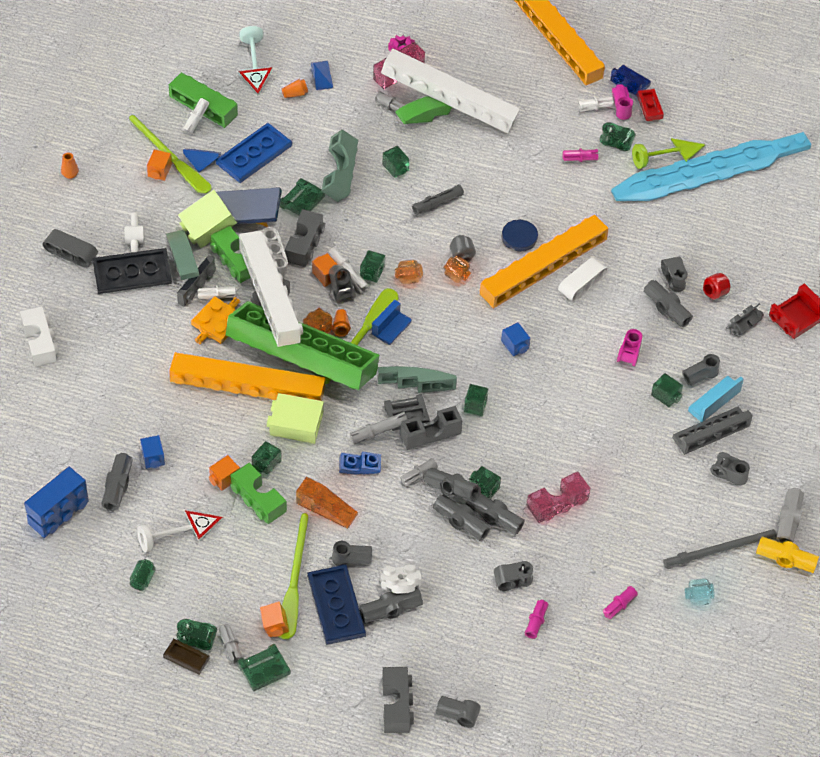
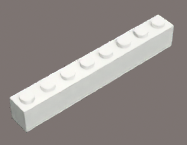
[381,49,520,133]
[239,230,303,347]

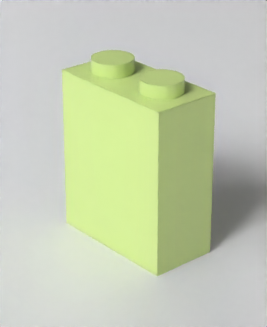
[178,190,237,248]
[267,393,324,444]

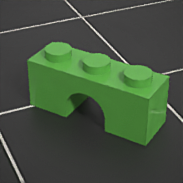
[210,226,251,283]
[230,462,287,524]

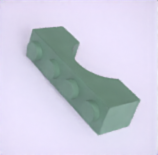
[321,129,358,202]

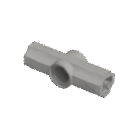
[776,488,804,543]

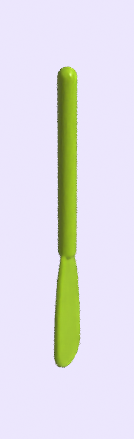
[129,115,212,194]
[325,288,399,384]
[278,513,309,639]

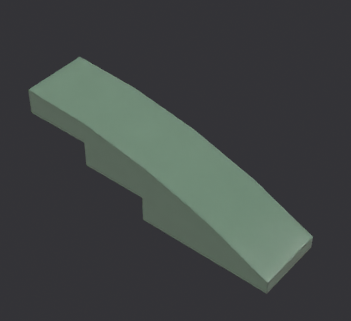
[166,229,199,280]
[377,366,457,393]

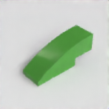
[395,96,452,124]

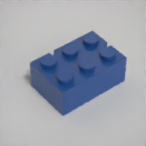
[24,466,89,538]

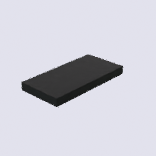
[92,248,172,294]

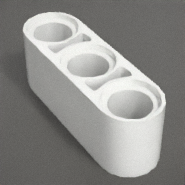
[262,227,288,278]
[558,257,608,302]

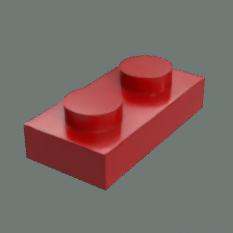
[637,89,664,121]

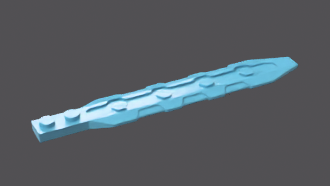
[611,132,812,201]

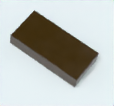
[163,638,210,675]

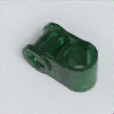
[600,122,636,151]
[177,619,217,650]

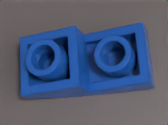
[339,451,381,475]

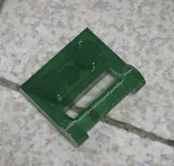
[280,178,325,216]
[236,644,291,692]

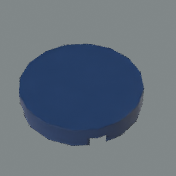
[501,219,538,252]

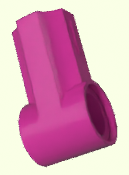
[612,84,633,120]

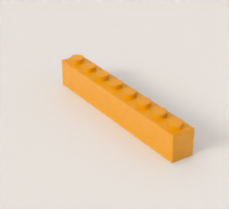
[514,0,605,85]
[480,214,609,309]
[169,352,325,401]

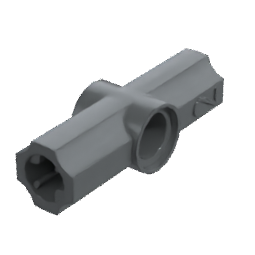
[643,280,693,328]
[101,453,133,512]
[424,468,481,502]
[433,494,490,541]
[466,494,525,535]
[359,587,423,623]

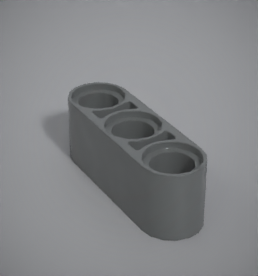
[42,229,98,268]

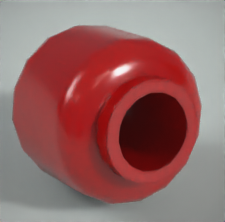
[703,273,731,299]

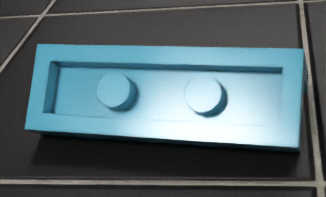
[688,376,744,422]

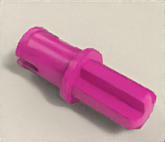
[562,148,598,162]
[603,586,638,619]
[524,599,549,639]

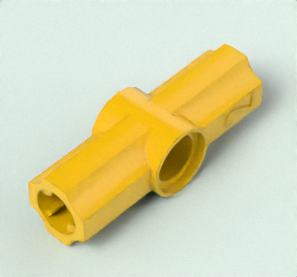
[756,537,819,573]

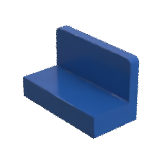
[372,299,412,345]

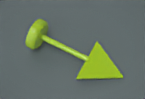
[632,138,705,169]

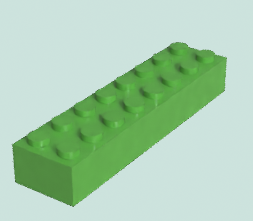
[226,301,380,390]

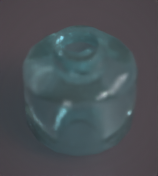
[684,578,715,606]

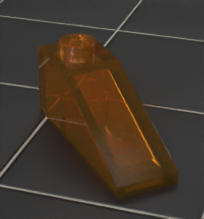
[296,476,358,529]

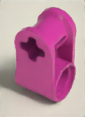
[617,329,643,366]

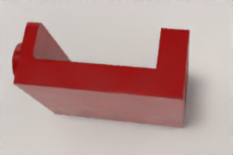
[769,283,820,339]

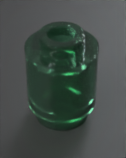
[129,559,156,591]

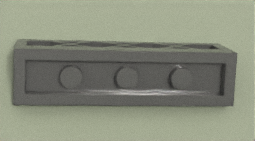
[672,406,753,455]

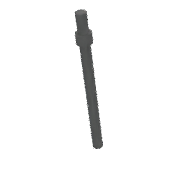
[663,529,776,567]

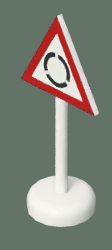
[137,510,223,553]

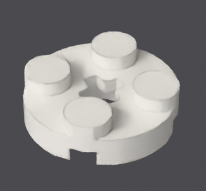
[381,565,422,593]

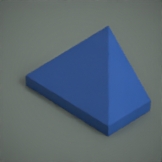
[311,61,333,90]
[183,148,221,172]

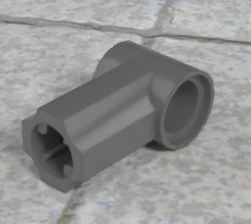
[682,354,720,386]
[332,540,372,566]
[436,696,481,728]

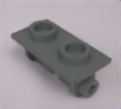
[726,303,764,336]

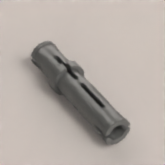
[412,184,464,215]

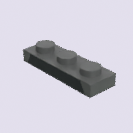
[177,255,216,307]

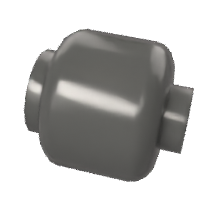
[450,235,476,263]

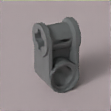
[661,256,688,292]
[329,265,356,303]
[710,452,750,485]
[493,561,533,591]

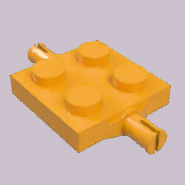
[191,296,241,344]

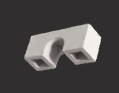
[20,307,59,367]

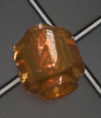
[443,256,472,283]
[395,259,423,284]

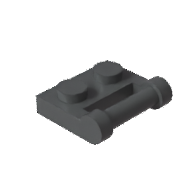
[384,394,430,431]

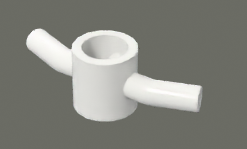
[124,212,144,252]

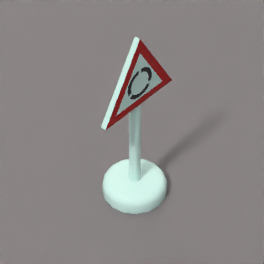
[238,26,273,95]

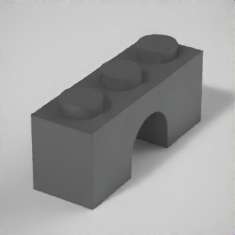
[284,209,326,267]
[400,406,463,450]
[382,667,414,733]

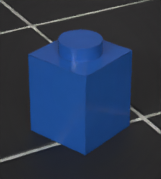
[501,322,530,357]
[140,435,165,469]

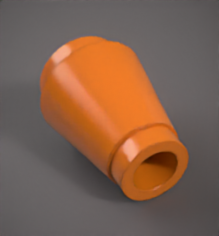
[281,79,308,98]
[61,152,79,179]
[332,309,351,337]

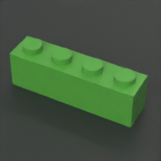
[168,72,238,128]

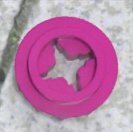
[388,35,416,56]

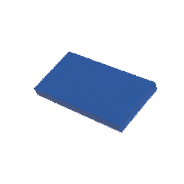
[216,123,292,183]

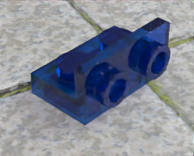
[610,65,651,96]

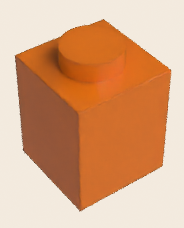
[147,149,172,181]
[312,253,340,287]
[209,455,240,491]
[260,601,289,637]

